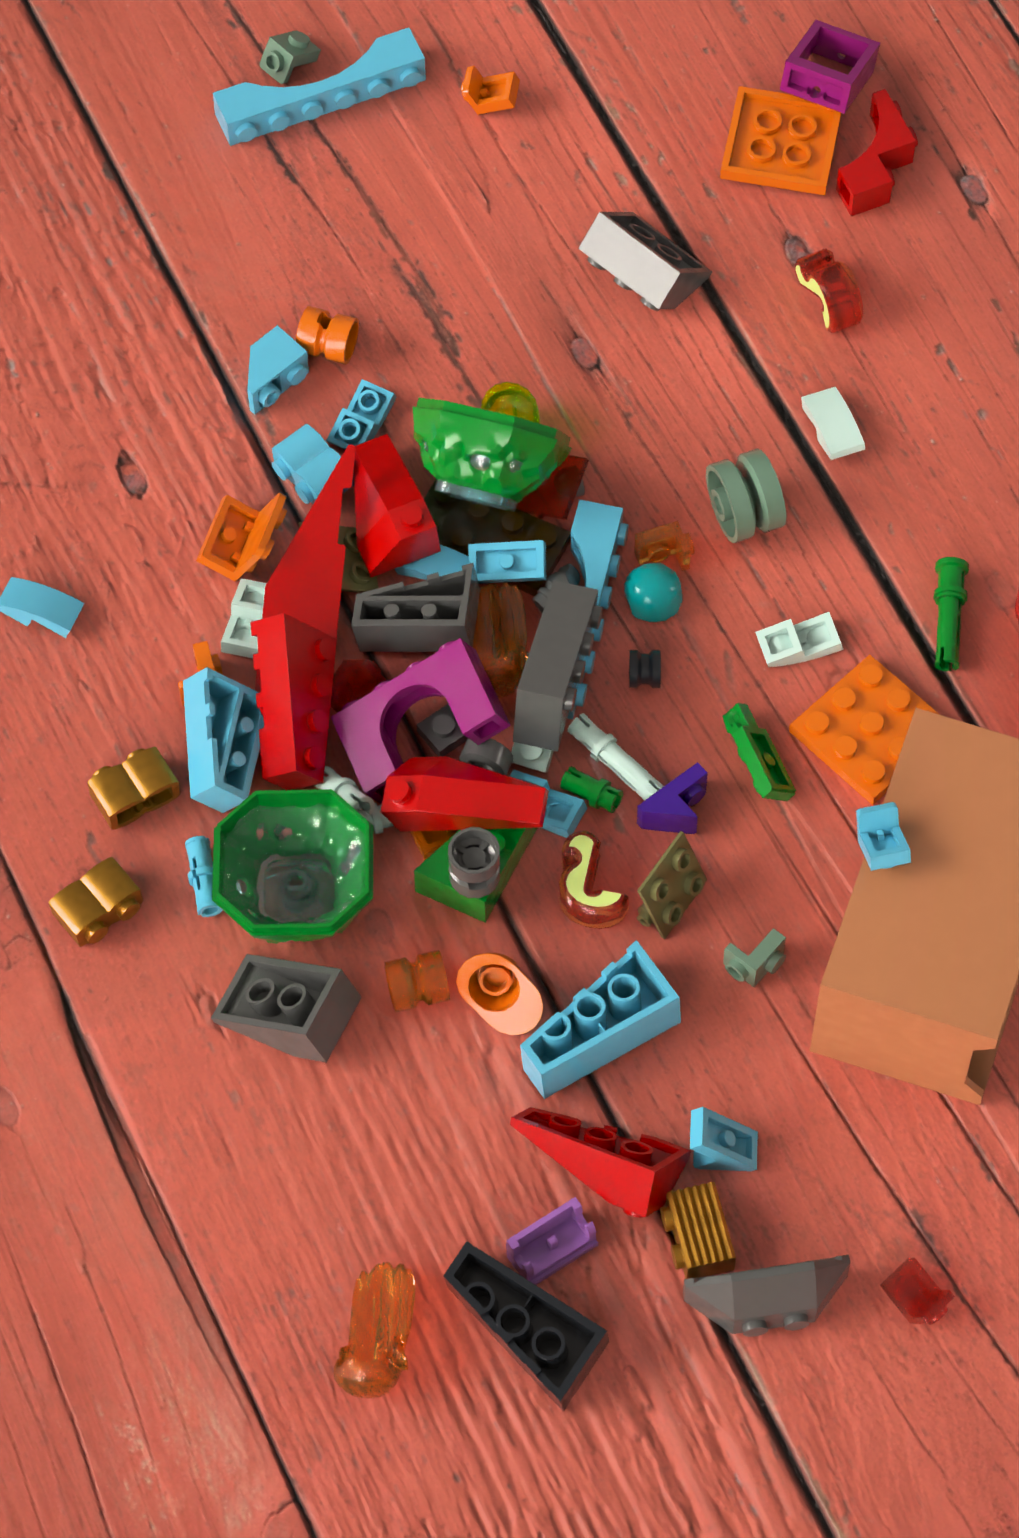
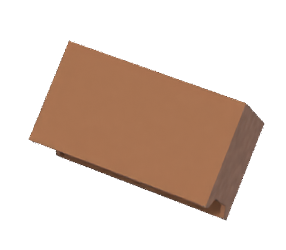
[810,708,1019,1105]

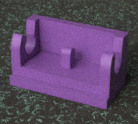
[506,1197,598,1285]

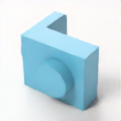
[856,802,911,871]

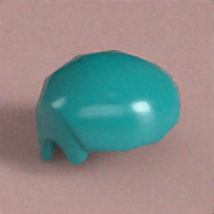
[624,563,683,622]

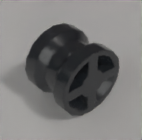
[629,650,661,688]

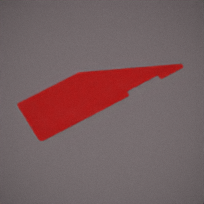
[255,444,356,693]

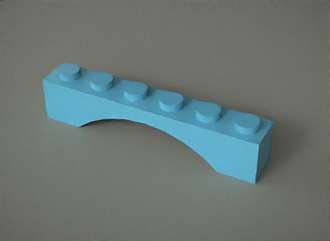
[212,27,426,146]
[567,499,629,720]

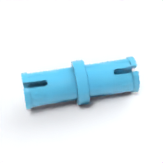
[185,836,222,917]

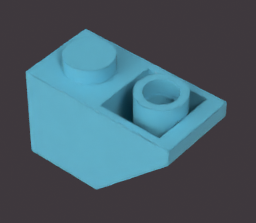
[247,325,309,414]

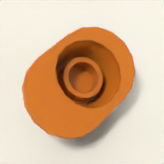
[456,953,544,1035]

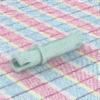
[567,713,664,801]

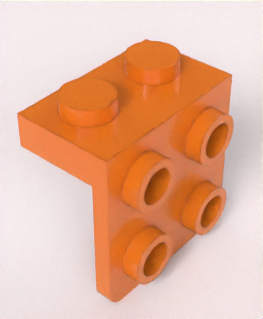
[196,492,287,582]

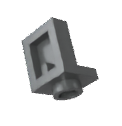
[416,701,468,757]

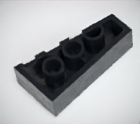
[443,1241,609,1412]

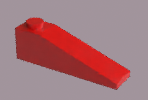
[354,434,441,578]
[380,756,549,832]
[510,1107,691,1218]

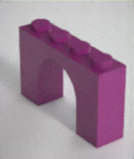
[331,638,511,804]

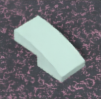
[801,387,865,460]
[221,578,267,658]
[755,612,844,667]

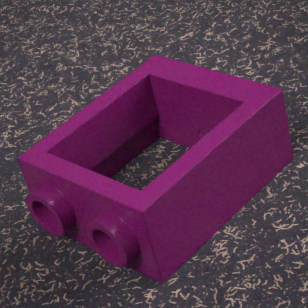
[780,20,880,114]

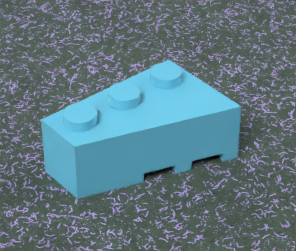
[183,667,264,813]

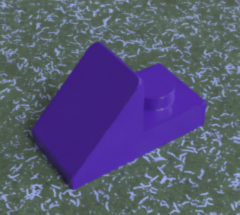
[637,762,708,834]

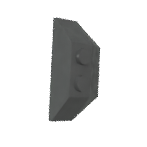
[683,1255,850,1337]

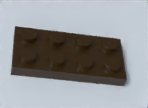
[424,479,571,596]

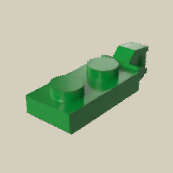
[722,703,796,801]

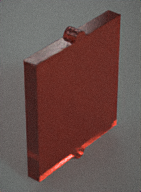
[514,455,589,520]

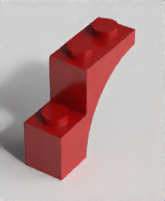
[836,89,918,217]

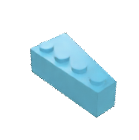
[520,940,681,1099]

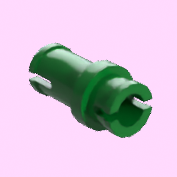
[560,766,623,813]

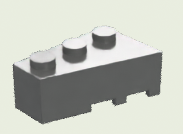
[351,563,480,652]

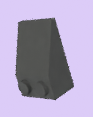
[211,954,362,1063]

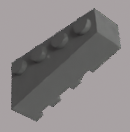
[513,580,603,752]

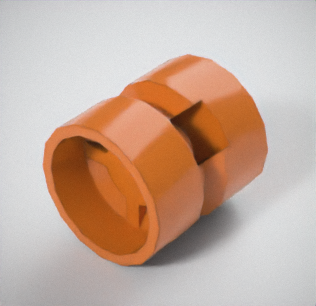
[296,306,359,365]

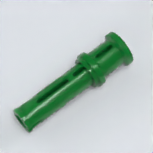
[933,557,969,671]

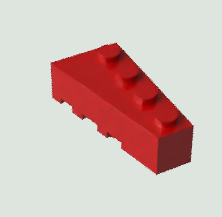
[250,613,337,790]

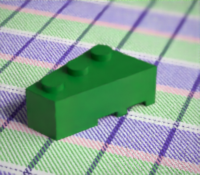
[414,828,537,923]

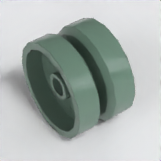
[706,448,787,543]

